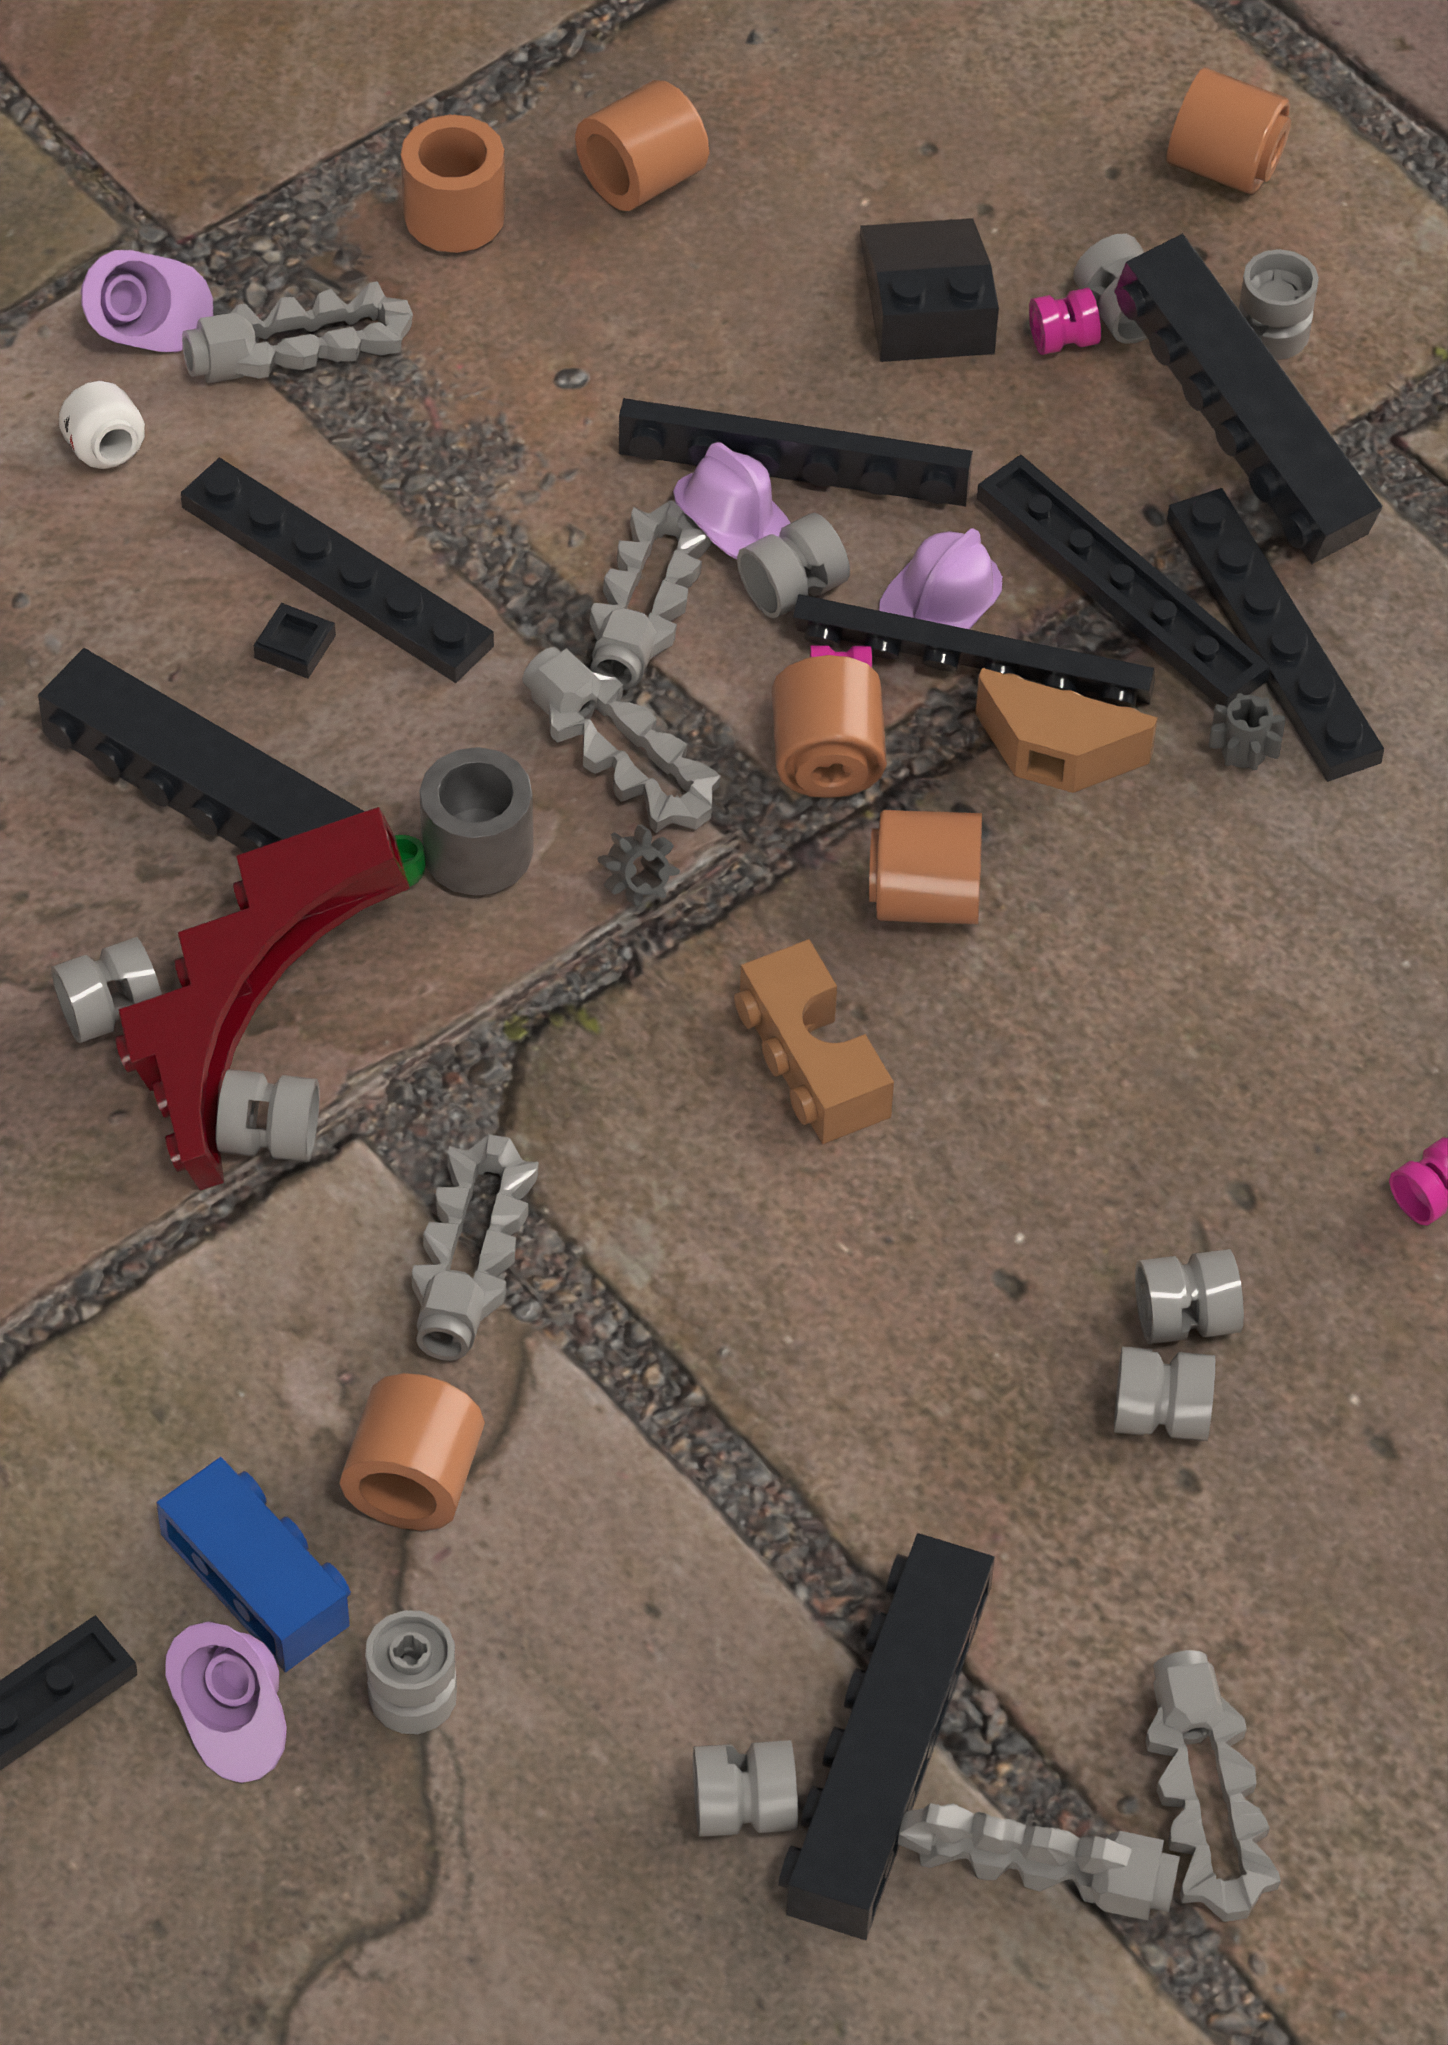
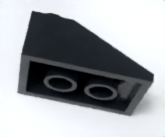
[860,218,999,362]

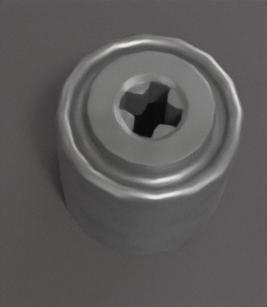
[419,747,533,896]

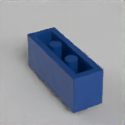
[156,1457,351,1673]

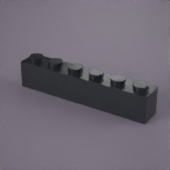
[1114,233,1383,564]
[38,648,365,853]
[778,1533,995,1941]

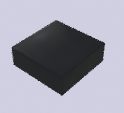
[253,603,336,679]

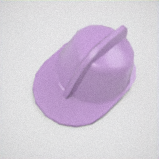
[80,250,213,352]
[673,442,790,559]
[879,528,1002,629]
[165,1622,287,1783]

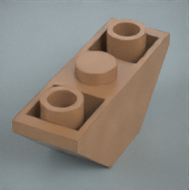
[975,668,1158,793]

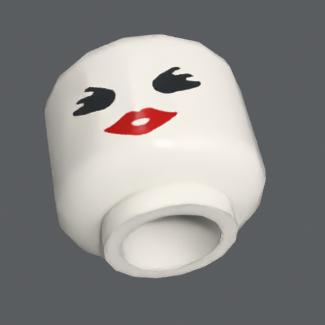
[59,381,145,469]

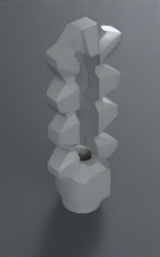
[182,281,413,384]
[590,500,712,690]
[522,647,721,833]
[412,1134,539,1360]
[1145,1650,1281,1922]
[898,1803,1180,1920]

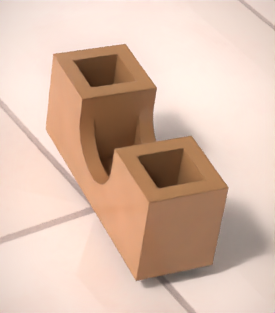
[734,939,894,1144]

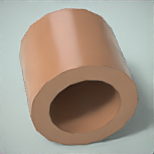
[1167,67,1291,195]
[575,80,709,211]
[401,114,506,253]
[771,655,887,798]
[869,810,982,924]
[339,1373,485,1531]

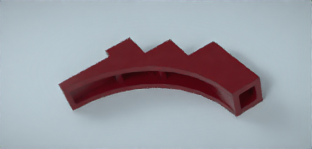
[115,807,410,1191]

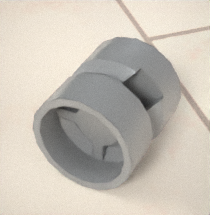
[1073,234,1148,344]
[1239,249,1319,360]
[737,512,850,619]
[51,937,162,1043]
[216,1069,320,1162]
[1135,1249,1244,1344]
[1114,1347,1215,1441]
[365,1610,457,1734]
[693,1740,798,1837]

